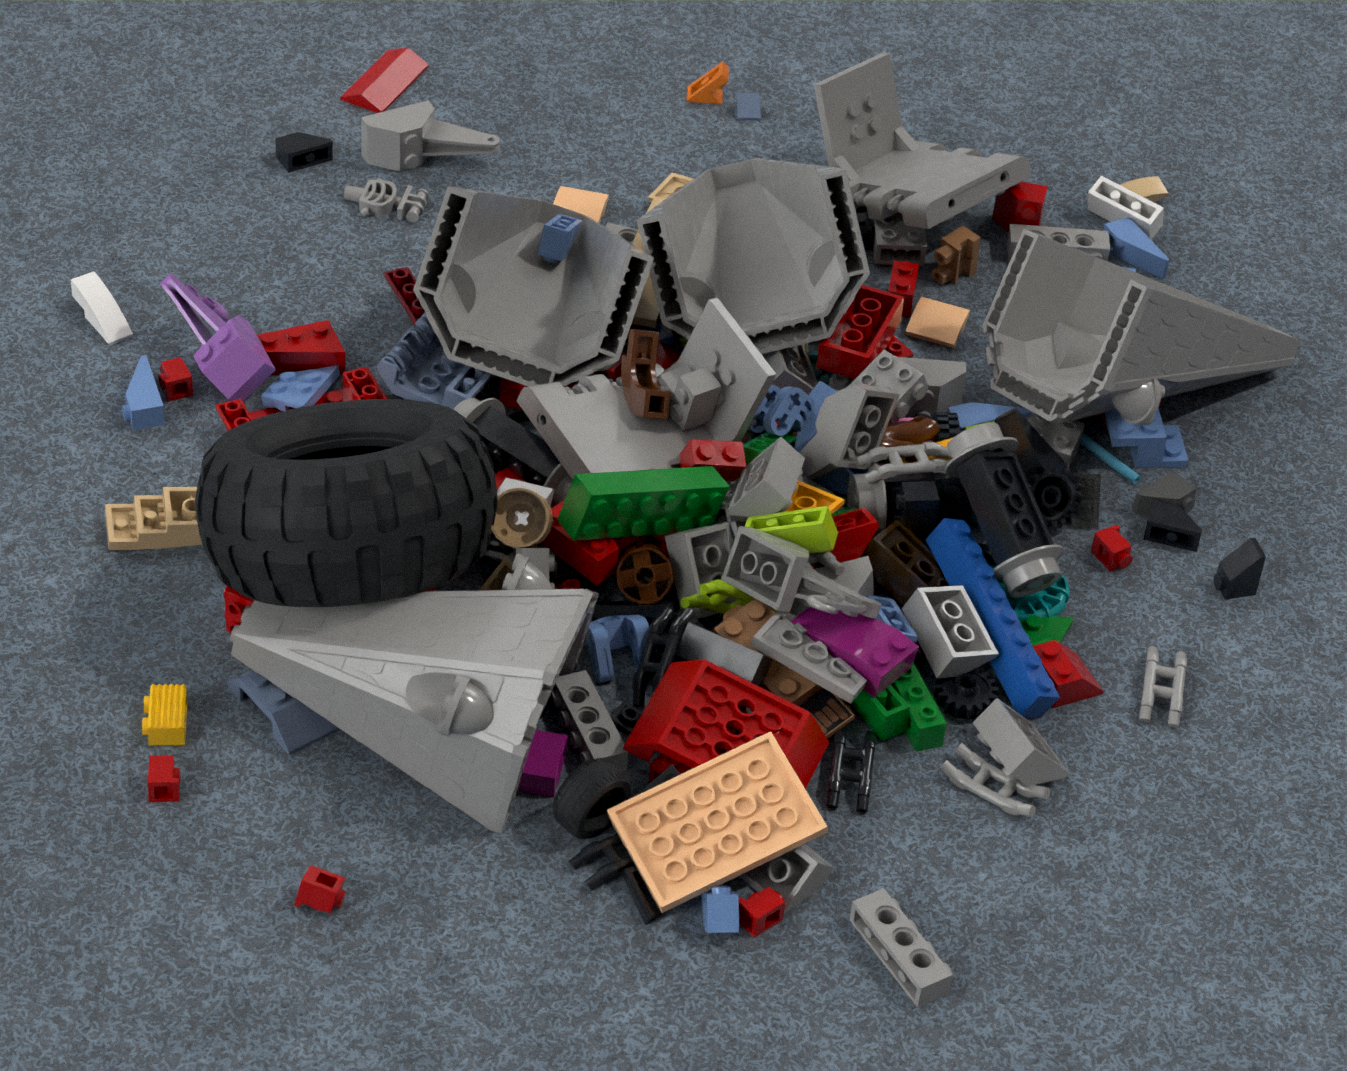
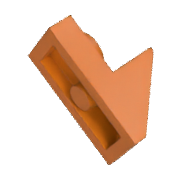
[687,61,729,104]

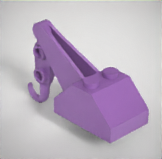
[160,273,276,401]

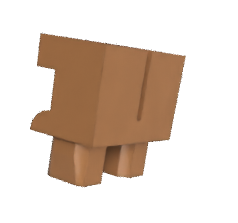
[932,225,981,284]

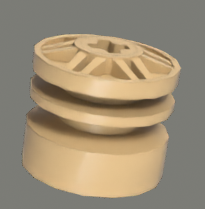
[491,487,553,548]

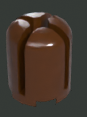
[616,543,673,604]

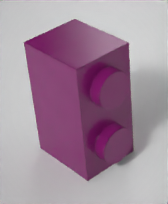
[519,730,567,798]

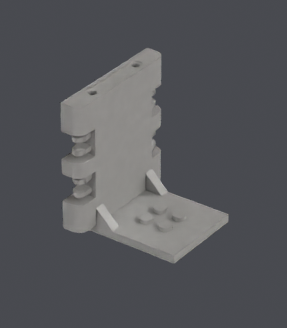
[814,52,1031,229]
[517,298,777,483]

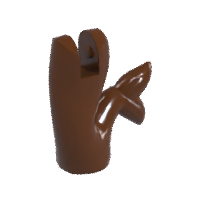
[877,416,940,464]

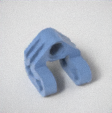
[747,385,814,436]
[586,615,655,683]

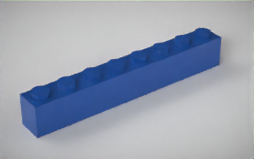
[926,518,1060,718]

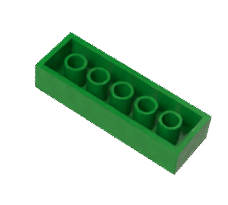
[557,466,730,541]

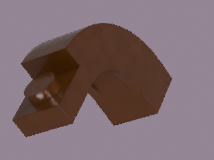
[621,329,671,419]

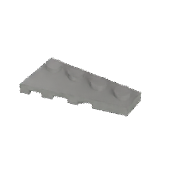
[750,611,867,704]

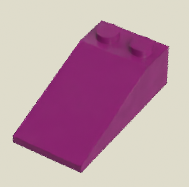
[790,606,919,698]

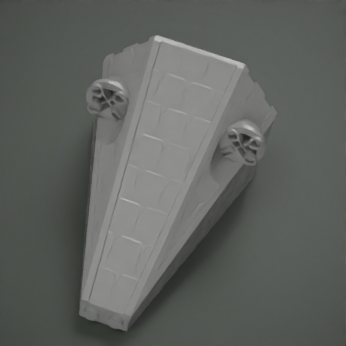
[637,158,870,354]
[413,186,654,387]
[983,228,1301,425]
[229,553,599,833]

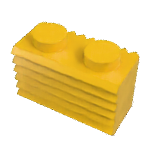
[142,684,187,746]

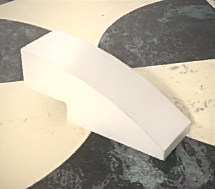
[71,271,133,345]

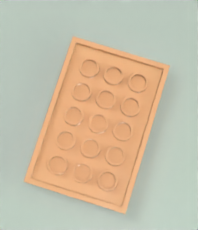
[607,731,828,913]

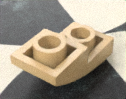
[1120,176,1169,203]

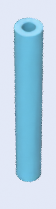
[1081,433,1141,484]

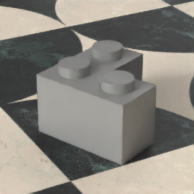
[658,365,722,431]

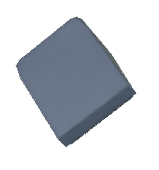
[735,93,761,121]

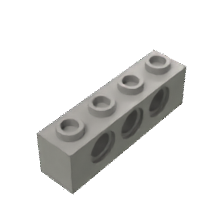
[1007,224,1110,261]
[549,670,628,772]
[850,888,953,1007]

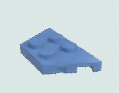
[261,366,340,411]

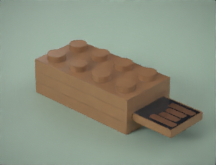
[714,598,855,739]

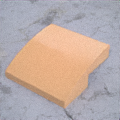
[553,186,609,223]
[906,297,970,349]

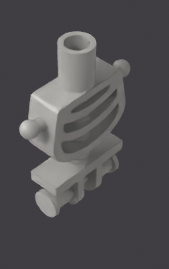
[344,178,429,222]

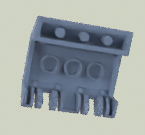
[377,313,494,409]
[227,670,341,755]

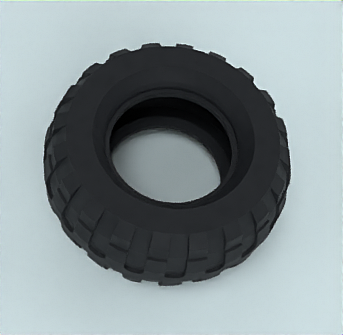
[195,399,498,607]

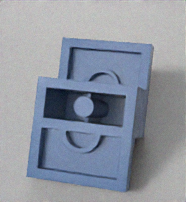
[1104,408,1188,467]

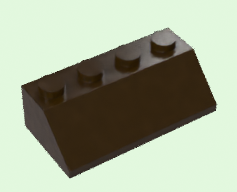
[860,519,949,606]

